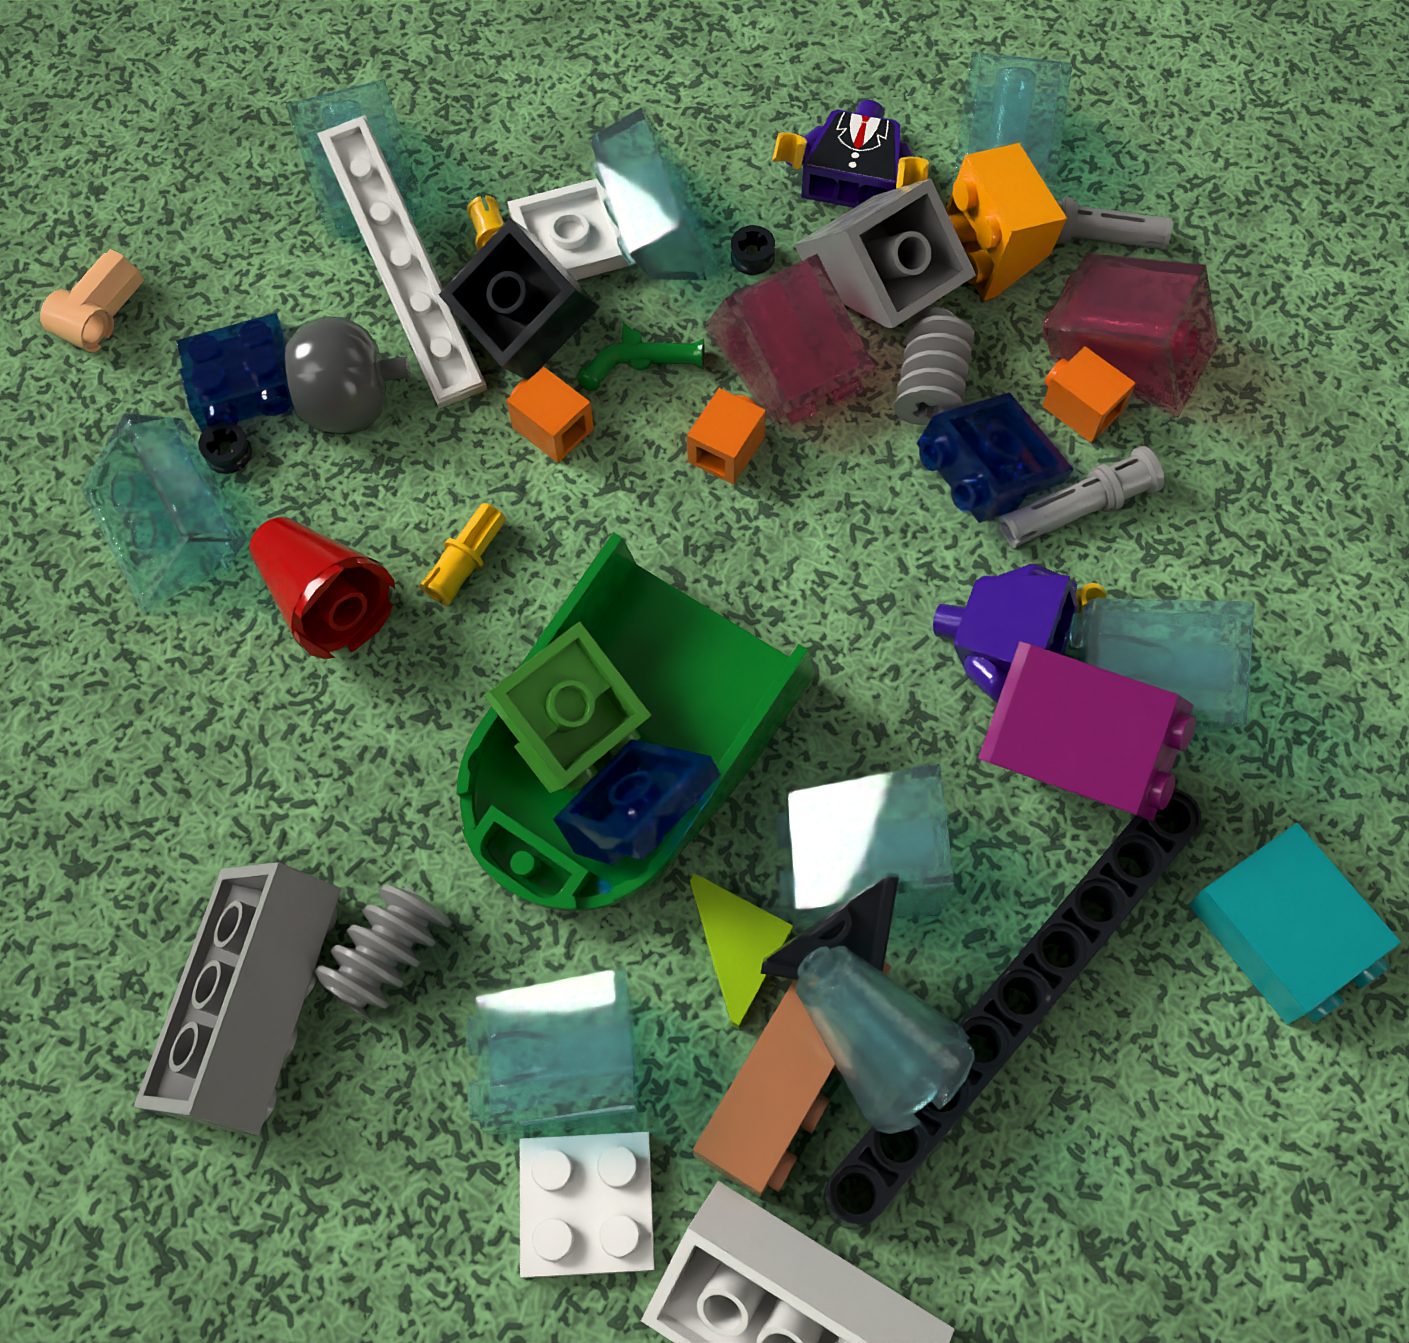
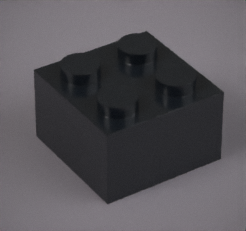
[438,218,600,379]

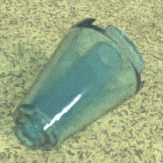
[795,946,974,1134]

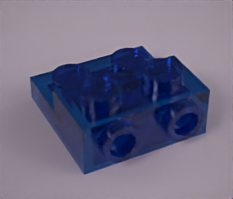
[176,313,294,432]
[916,392,1074,523]
[553,739,721,866]

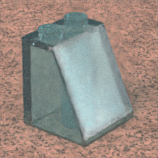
[951,52,1073,192]
[286,79,423,238]
[1070,598,1255,732]
[775,764,954,925]
[466,969,641,1136]

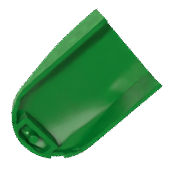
[456,532,815,911]

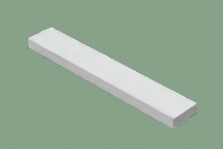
[317,115,487,408]

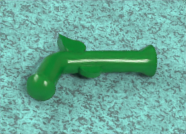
[577,322,705,391]

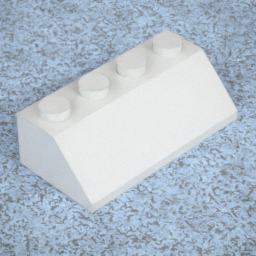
[641,1181,954,1343]

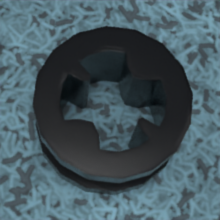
[731,225,775,275]
[198,421,252,474]

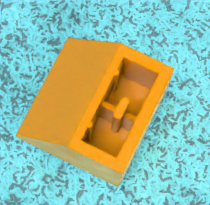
[946,143,1067,301]

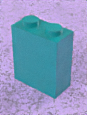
[1188,823,1402,1025]

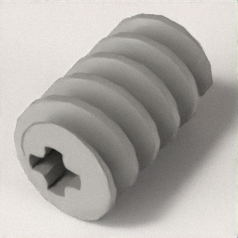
[894,306,974,425]
[314,885,452,1024]

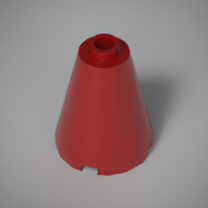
[249,517,395,659]

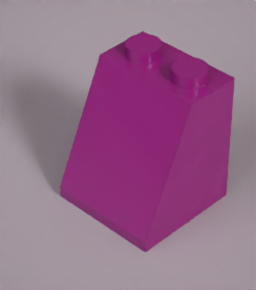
[978,641,1196,821]

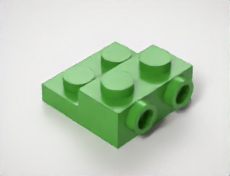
[483,621,652,793]

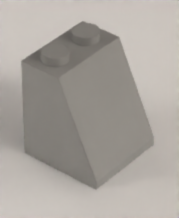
[794,178,976,328]

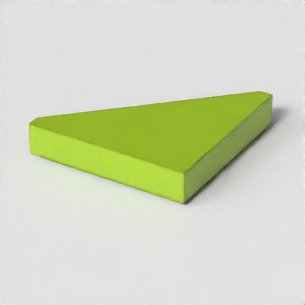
[690,873,793,1029]

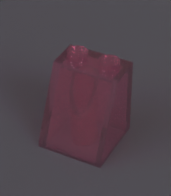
[1042,253,1219,417]
[704,254,876,426]

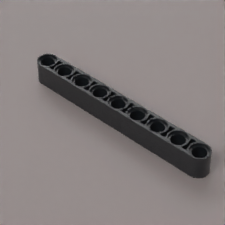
[823,789,1201,1229]

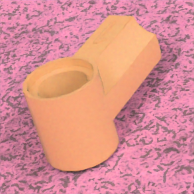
[40,249,144,352]

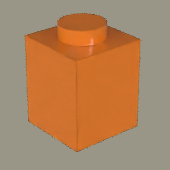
[1042,346,1136,443]
[506,366,594,463]
[687,388,766,485]

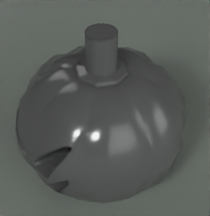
[285,316,411,435]

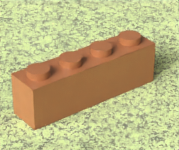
[693,962,894,1199]

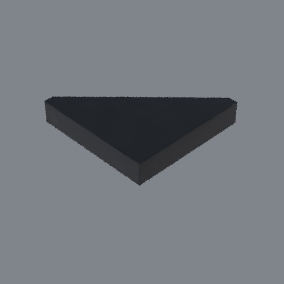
[761,872,899,995]

